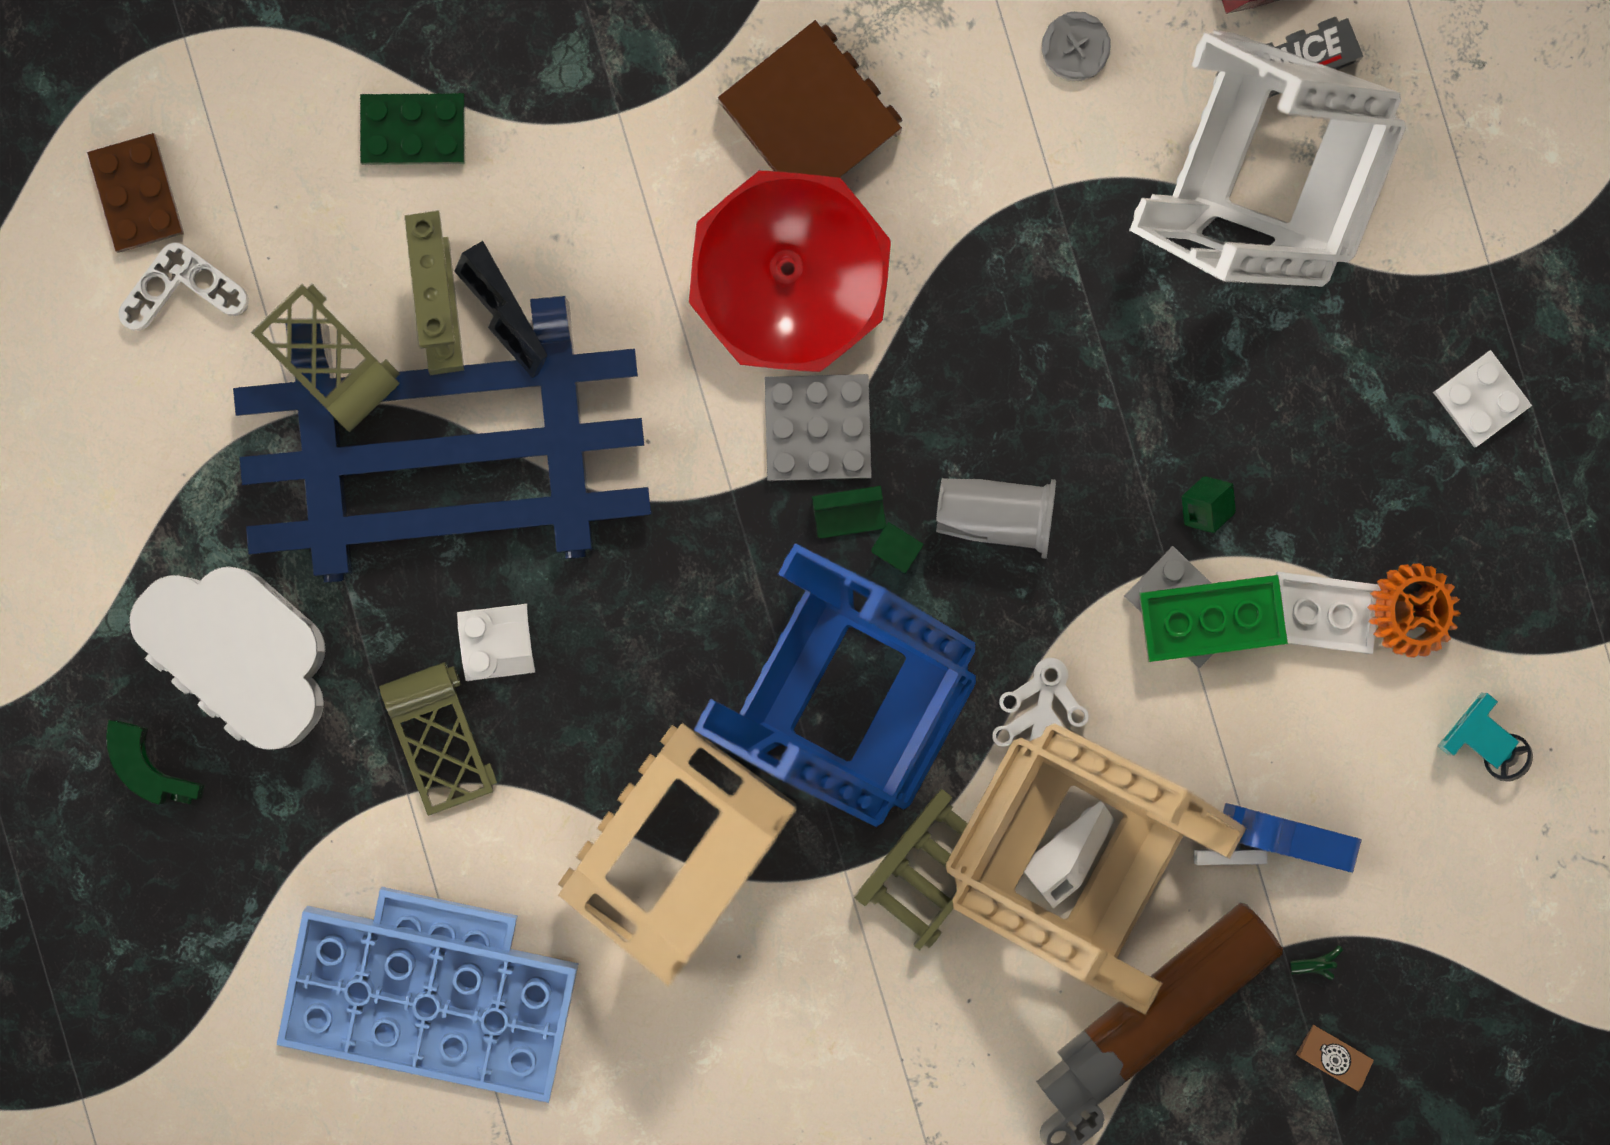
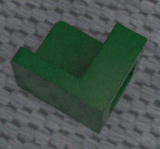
[1181,476,1236,533]
[871,522,924,575]

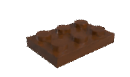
[87,133,184,253]

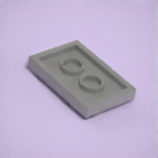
[1124,546,1213,668]

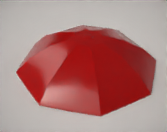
[689,170,891,372]

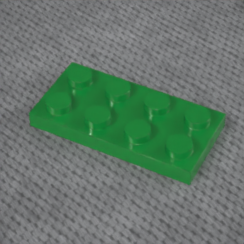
[1139,575,1288,662]

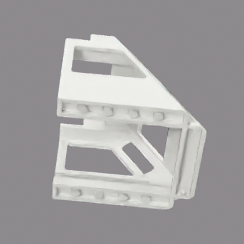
[1130,30,1406,287]

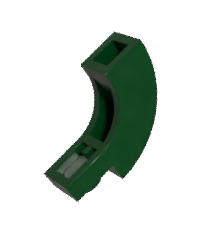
[106,720,205,805]

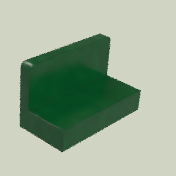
[812,486,886,538]

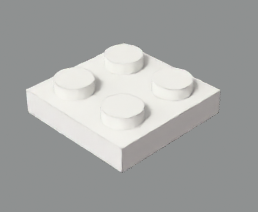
[1433,350,1532,448]

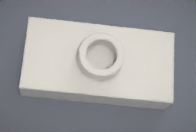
[1194,843,1267,865]

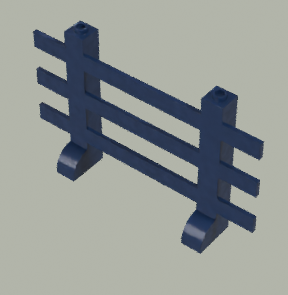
[233,296,651,583]

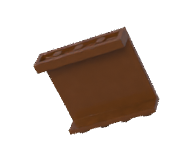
[718,20,903,178]

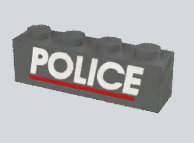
[1216,17,1363,98]

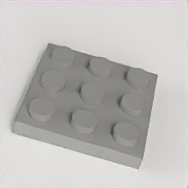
[765,374,871,481]

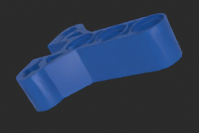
[1223,803,1362,873]

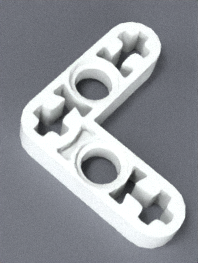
[119,243,249,331]

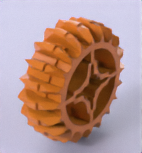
[1367,563,1461,658]

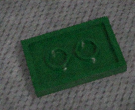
[360,93,465,165]

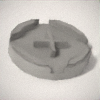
[1042,11,1111,81]

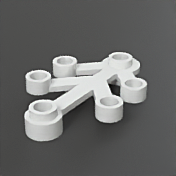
[992,658,1089,747]

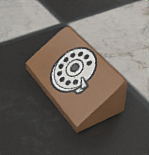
[1296,1025,1374,1092]

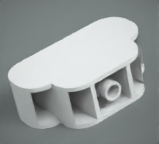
[130,567,325,749]

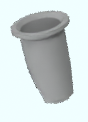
[936,478,1056,559]

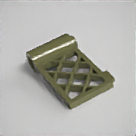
[251,283,400,432]
[379,662,497,816]

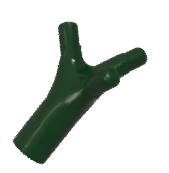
[1290,946,1343,980]

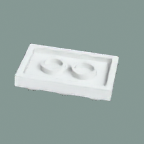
[1276,572,1381,654]

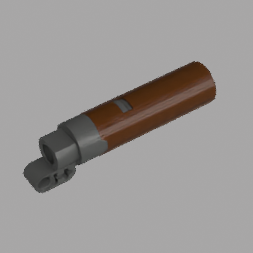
[1036,903,1283,1145]

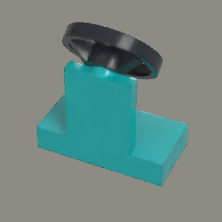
[1438,693,1533,782]

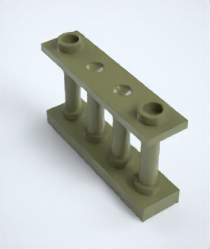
[404,211,465,375]
[854,788,968,951]

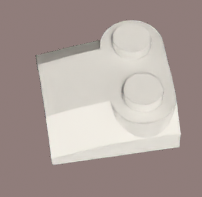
[457,604,536,681]

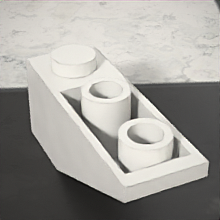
[1024,801,1115,908]

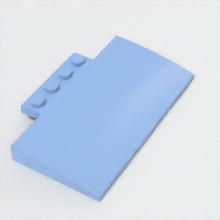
[277,887,579,1103]

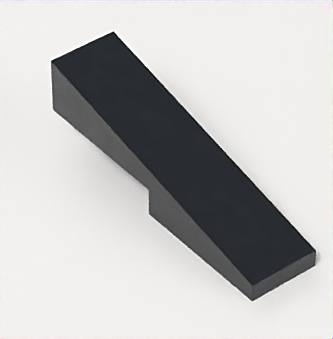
[454,241,548,378]

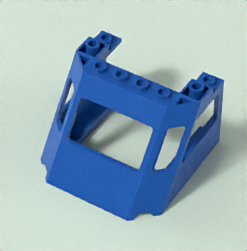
[694,544,976,827]

